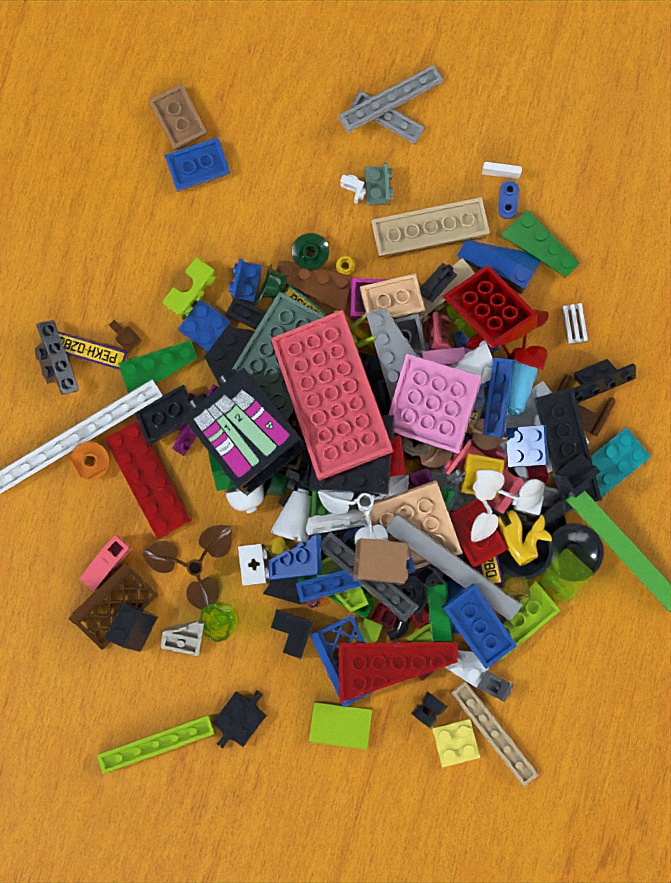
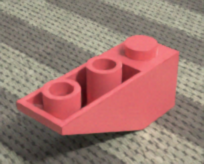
[80,535,133,592]

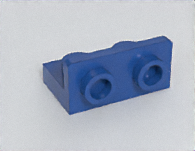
[229,259,263,303]

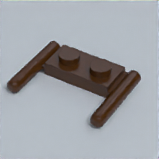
[557,374,616,437]

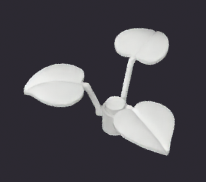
[471,470,545,542]
[318,474,409,544]

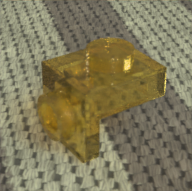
[504,577,531,600]

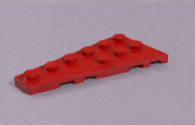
[339,642,458,703]

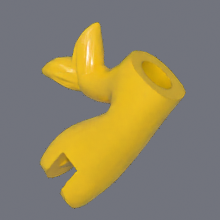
[498,510,552,566]

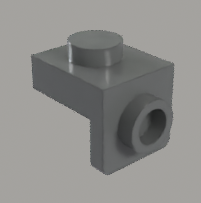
[478,671,513,702]

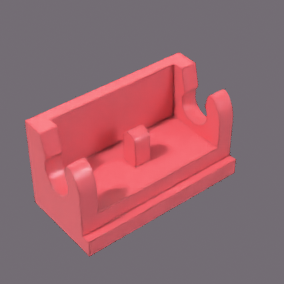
[428,312,452,351]

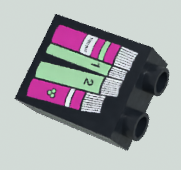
[182,367,307,496]

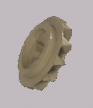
[401,435,431,456]

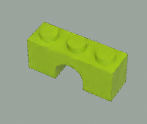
[162,257,216,319]

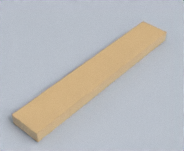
[450,681,539,787]

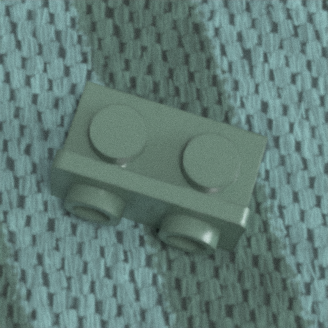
[365,163,393,206]

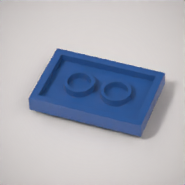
[165,137,230,192]

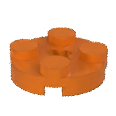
[70,441,109,480]

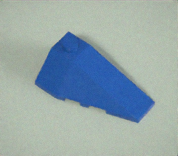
[456,240,541,294]

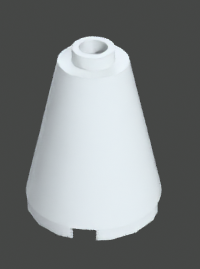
[271,488,312,542]

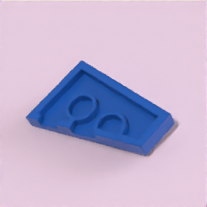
[269,534,322,580]

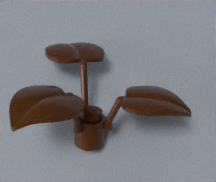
[142,525,232,613]

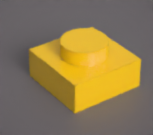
[265,536,290,558]

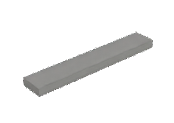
[338,65,443,133]

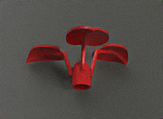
[466,309,549,370]

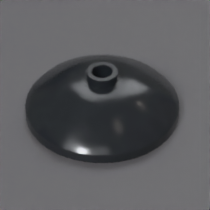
[498,521,553,580]
[549,523,604,582]

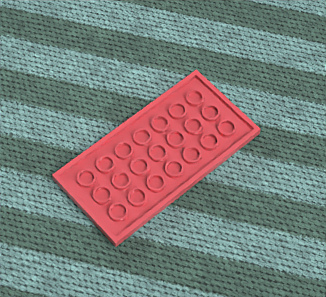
[271,310,394,480]

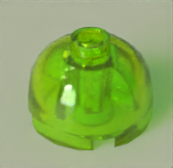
[200,602,239,642]

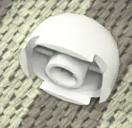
[225,484,265,513]

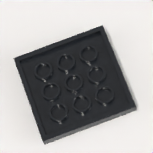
[309,415,395,494]

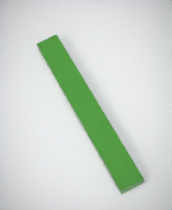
[565,491,671,612]

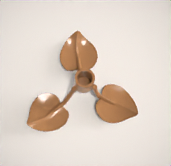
[420,419,508,468]

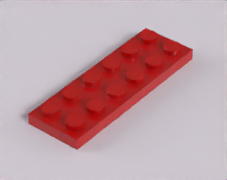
[104,420,192,539]

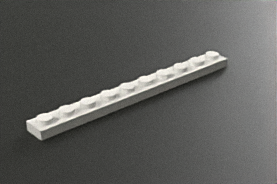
[0,379,163,494]

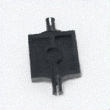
[212,690,267,749]

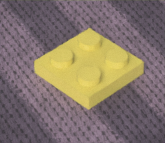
[432,718,480,767]

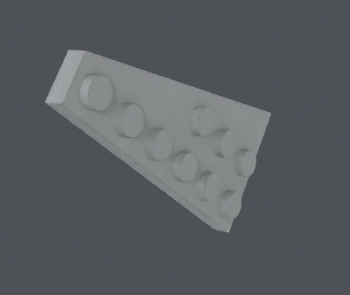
[366,308,419,403]

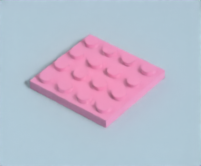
[388,354,482,453]

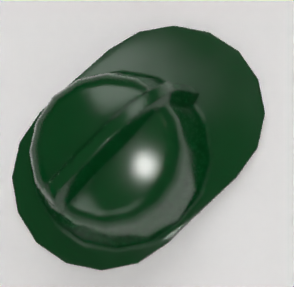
[254,263,287,306]
[264,469,289,498]

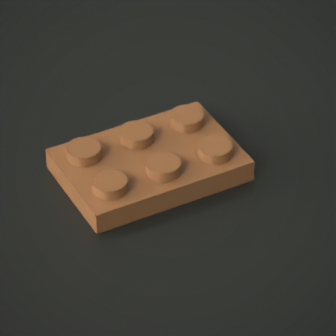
[149,84,208,151]

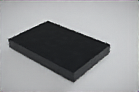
[135,384,191,445]

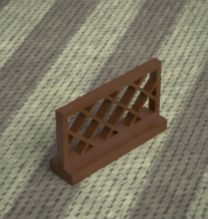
[68,561,158,650]

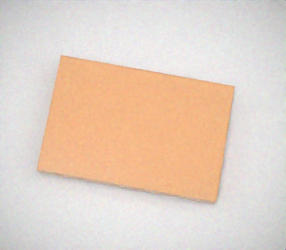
[360,273,425,323]

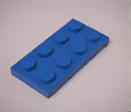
[442,583,517,669]

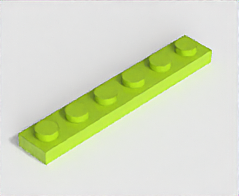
[97,715,215,774]

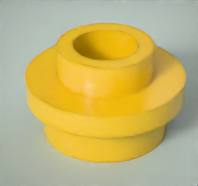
[336,256,355,275]

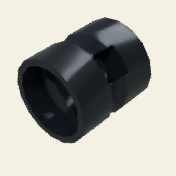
[411,691,447,729]

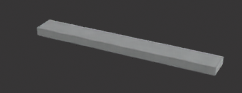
[385,513,522,621]

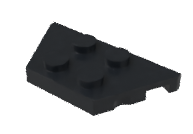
[205,327,255,382]

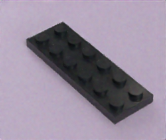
[534,388,602,511]

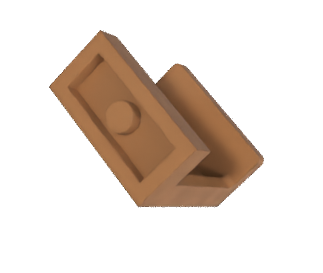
[353,538,410,585]

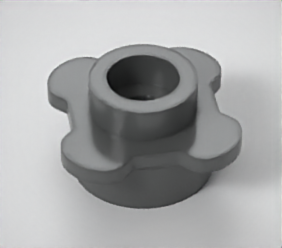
[446,468,466,485]

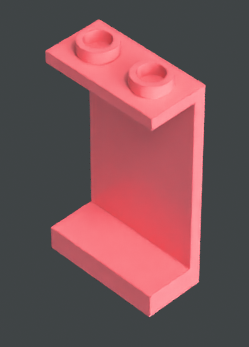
[443,441,525,514]

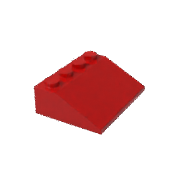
[443,265,538,348]

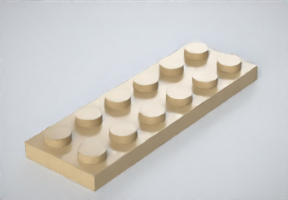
[371,197,490,258]

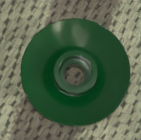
[292,233,329,270]

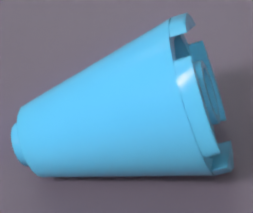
[507,360,538,416]

